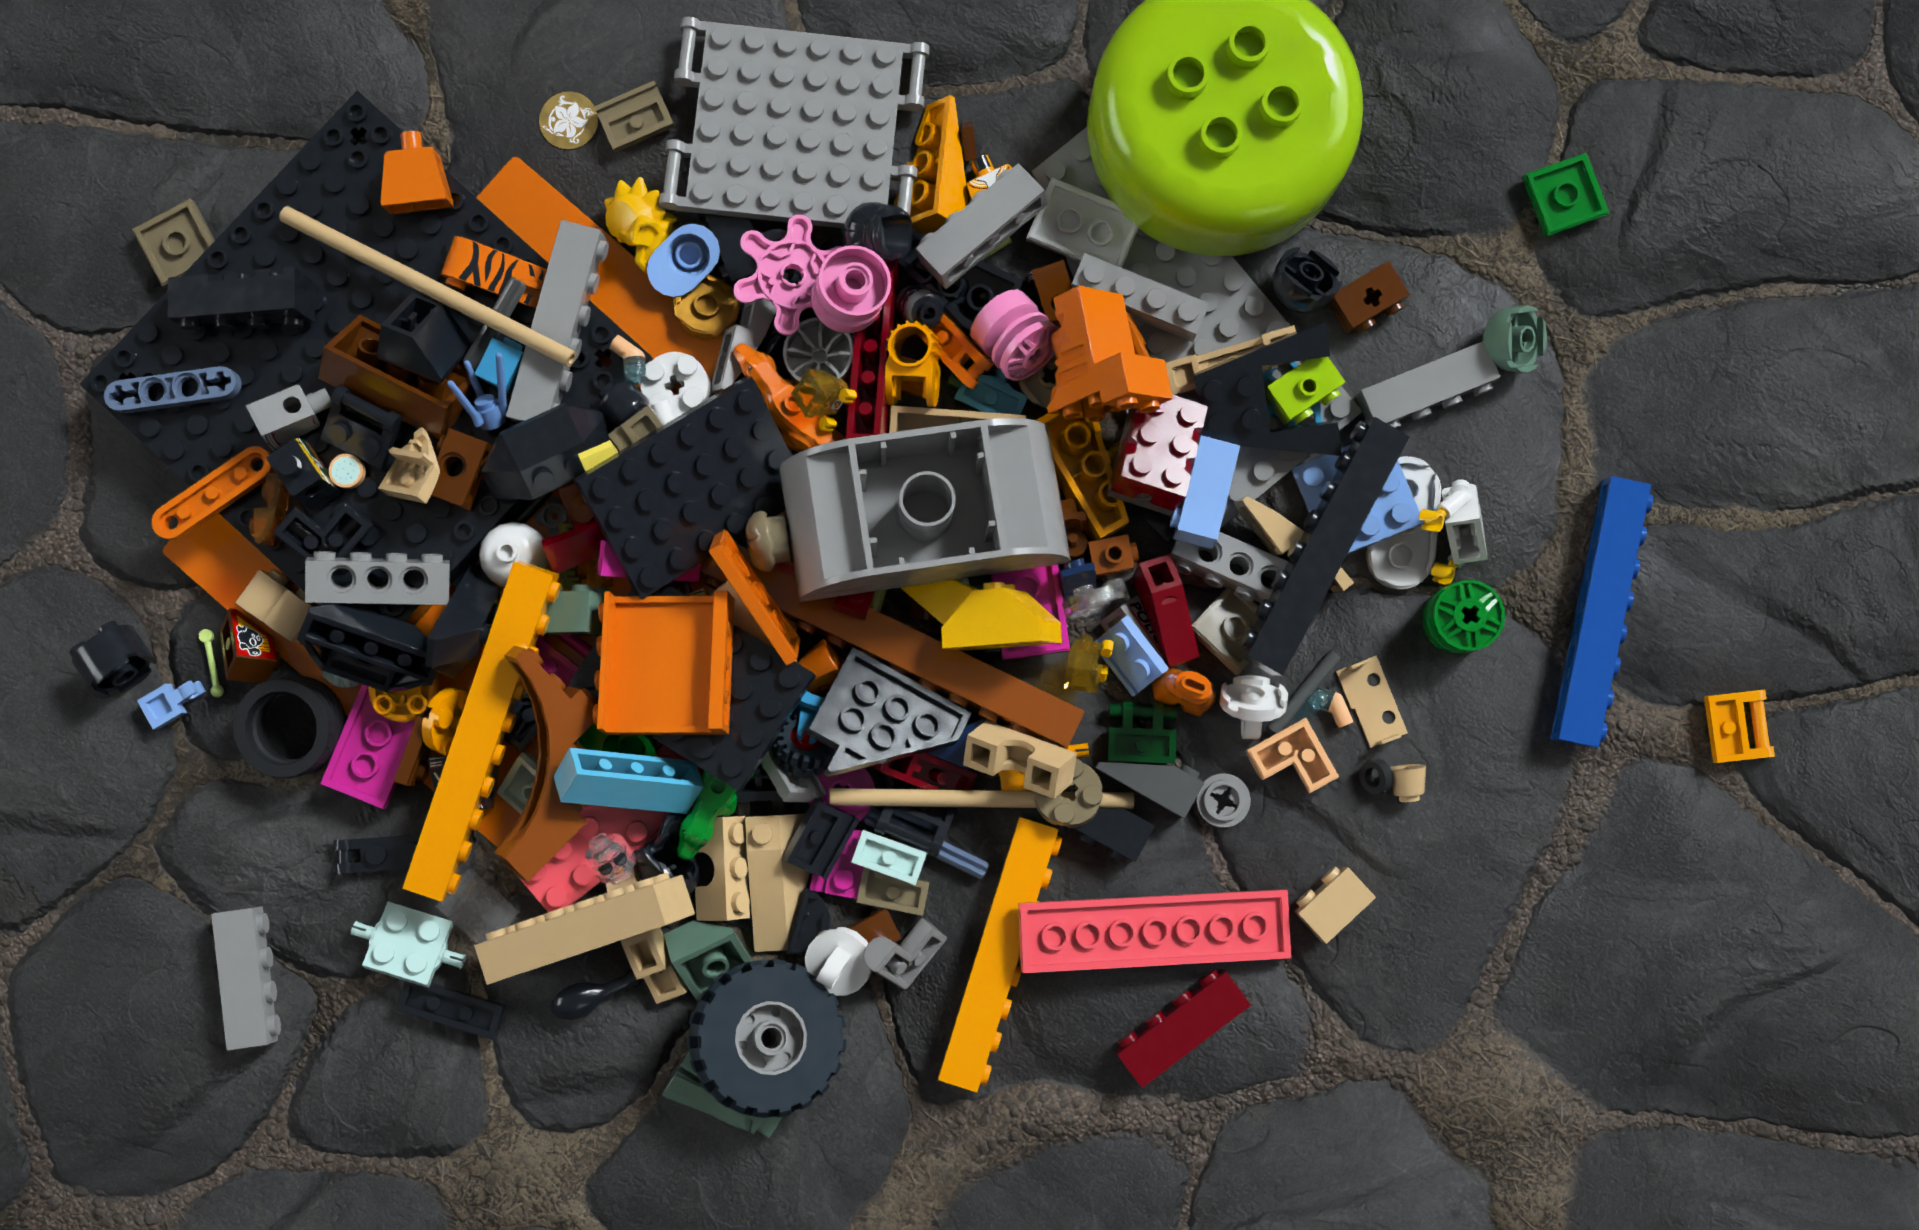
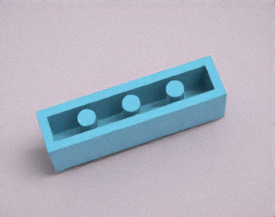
[554,748,704,814]

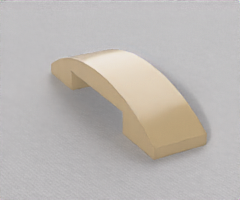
[1166,325,1296,396]

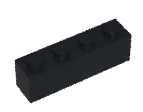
[682,158,757,286]

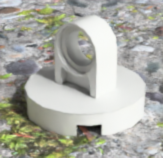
[1220,675,1288,739]
[805,927,872,996]

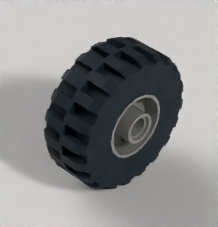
[687,959,846,1118]

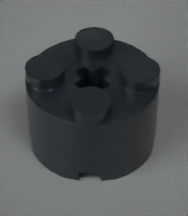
[69,621,156,699]

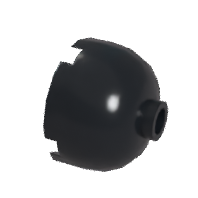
[1273,247,1342,314]

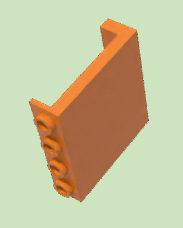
[593,591,735,735]

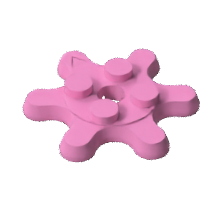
[733,215,842,335]

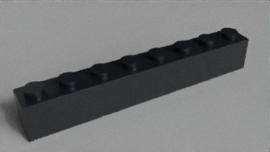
[1238,417,1409,676]

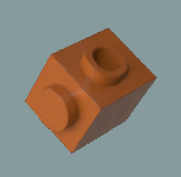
[1087,534,1139,579]

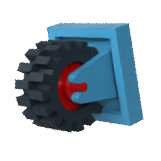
[772,691,836,778]

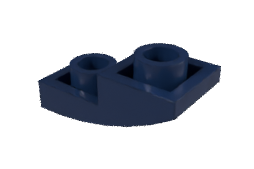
[1058,558,1096,601]

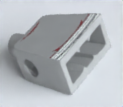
[246,385,332,451]

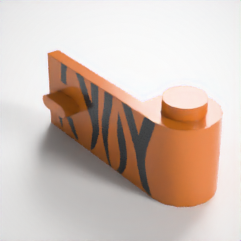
[440,236,547,309]

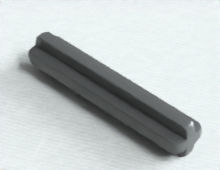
[463,277,526,370]

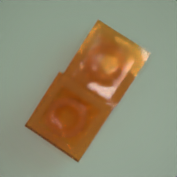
[249,472,290,546]

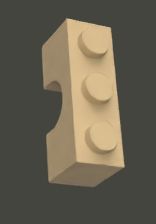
[963,721,1077,799]
[695,816,750,921]

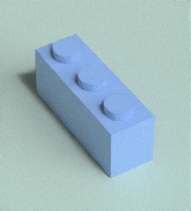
[1170,435,1240,549]

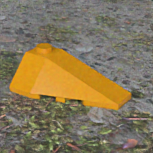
[894,95,968,235]

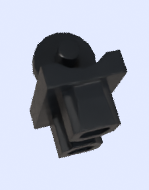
[735,763,788,817]

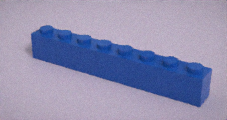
[1550,476,1653,748]

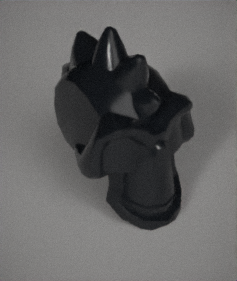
[631,812,699,899]

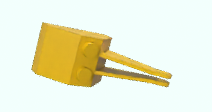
[900,580,1062,651]

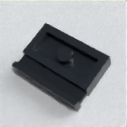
[782,798,859,880]

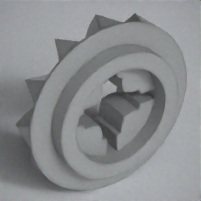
[1196,773,1251,827]

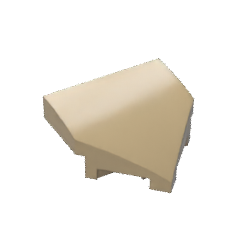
[378,427,440,504]

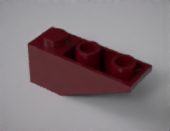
[1131,554,1200,668]

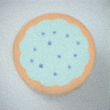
[329,454,366,489]

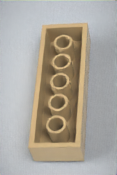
[474,872,695,985]

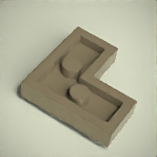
[857,840,930,916]

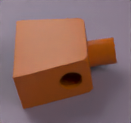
[381,131,454,215]

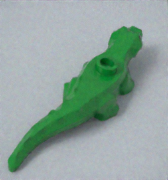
[678,770,755,861]

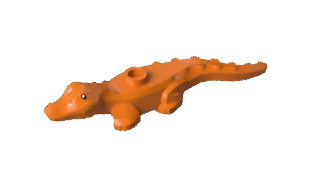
[733,343,838,452]

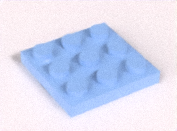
[1291,445,1424,555]

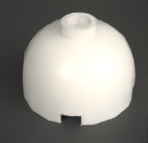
[479,522,549,588]

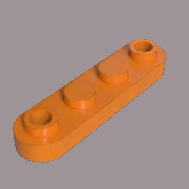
[152,446,274,540]

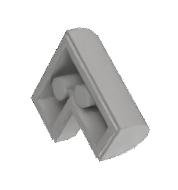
[864,917,947,990]

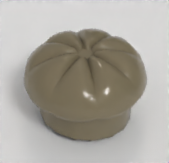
[746,511,790,572]

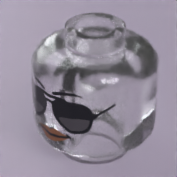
[585,833,636,885]

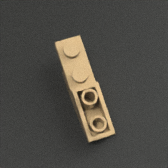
[605,864,689,1004]

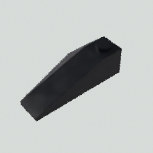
[897,229,1032,330]

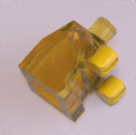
[791,368,857,431]
[1063,635,1114,693]

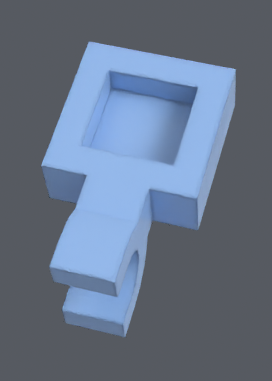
[137,681,206,730]

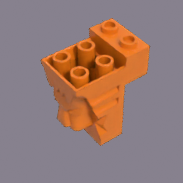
[1047,285,1173,422]

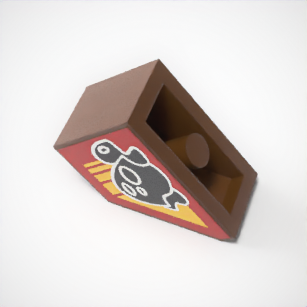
[219,608,280,684]

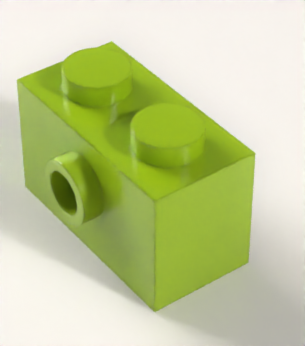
[1265,357,1346,425]

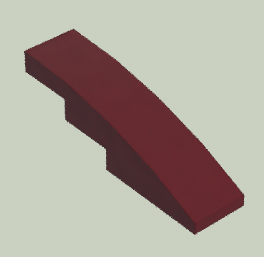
[542,517,606,573]

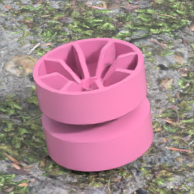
[811,245,891,333]

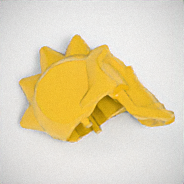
[604,177,677,275]

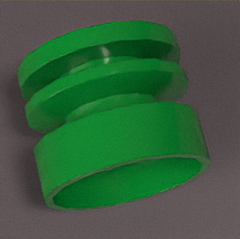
[1422,580,1505,654]

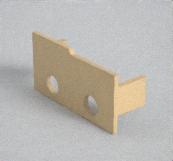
[1336,655,1408,748]

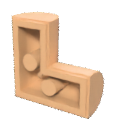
[1246,718,1339,793]

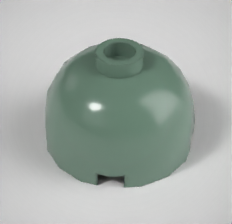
[1482,305,1547,373]

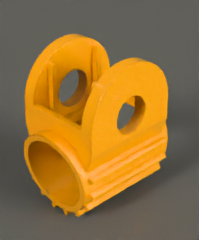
[885,320,942,407]

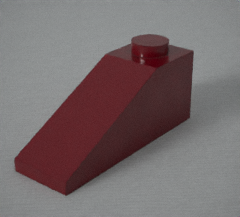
[870,752,977,790]

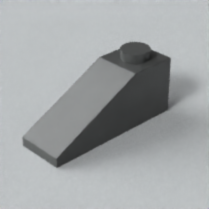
[1094,762,1204,818]

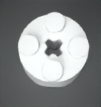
[641,352,713,418]

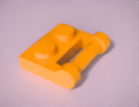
[1704,690,1775,763]

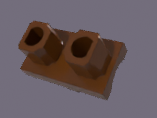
[1061,498,1088,559]

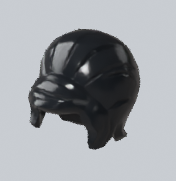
[843,202,912,263]

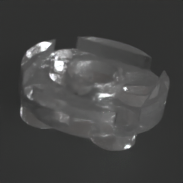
[1062,578,1130,619]

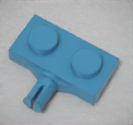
[954,368,1028,415]

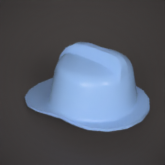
[647,224,720,297]

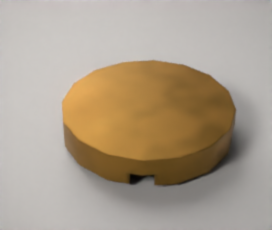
[672,275,740,339]

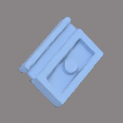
[1092,615,1169,697]

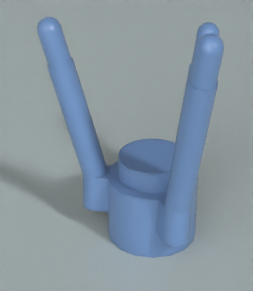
[447,353,508,430]

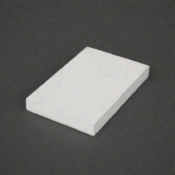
[1026,177,1139,268]

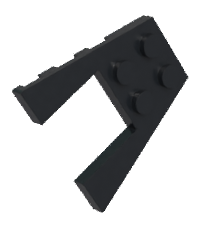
[1194,320,1342,456]

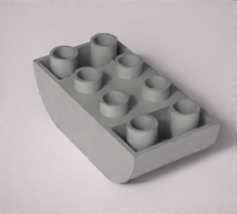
[780,418,1071,602]

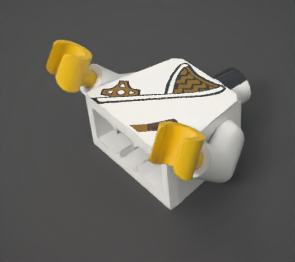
[1419,480,1488,585]

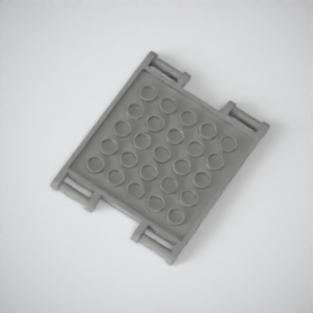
[658,17,930,228]

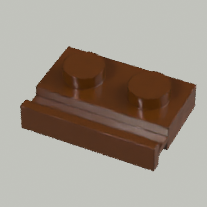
[394,716,431,786]

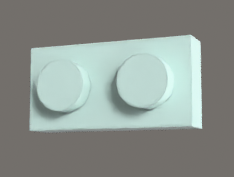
[851,830,927,885]

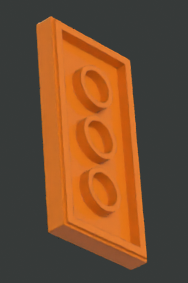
[709,529,801,666]

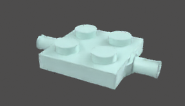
[351,902,466,988]

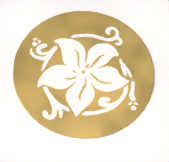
[539,91,598,149]

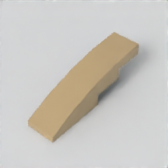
[1233,496,1354,592]

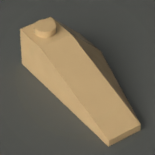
[745,814,810,952]

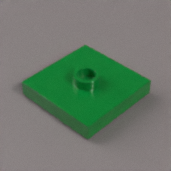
[1522,153,1610,238]

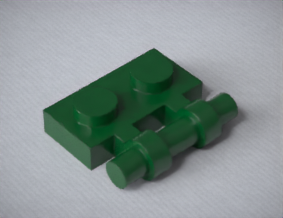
[1107,701,1177,764]

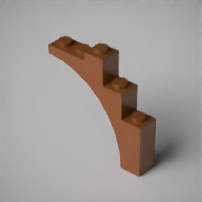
[494,646,598,882]

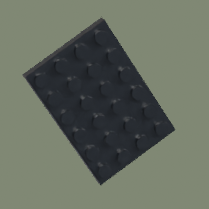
[573,376,792,599]
[568,584,816,793]

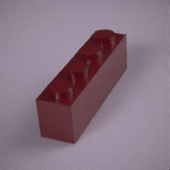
[1115,969,1251,1088]

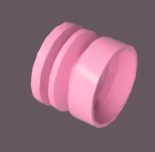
[970,289,1059,381]

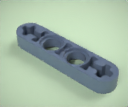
[104,366,242,413]

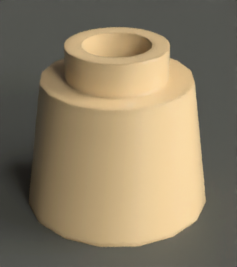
[1390,764,1426,802]

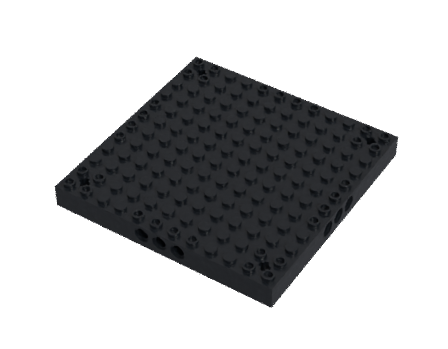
[80,90,653,625]

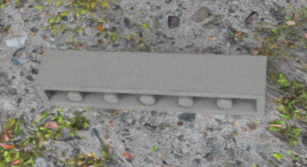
[506,220,609,423]

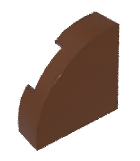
[959,121,977,161]

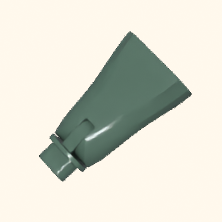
[662,1050,783,1138]

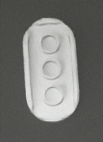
[1367,456,1441,590]

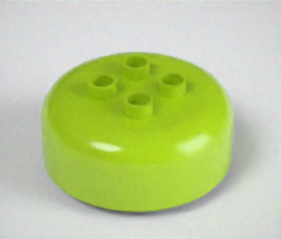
[1087,0,1363,256]

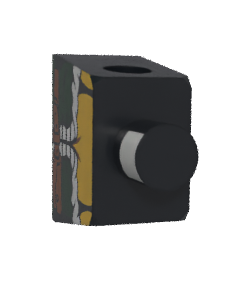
[266,438,342,511]

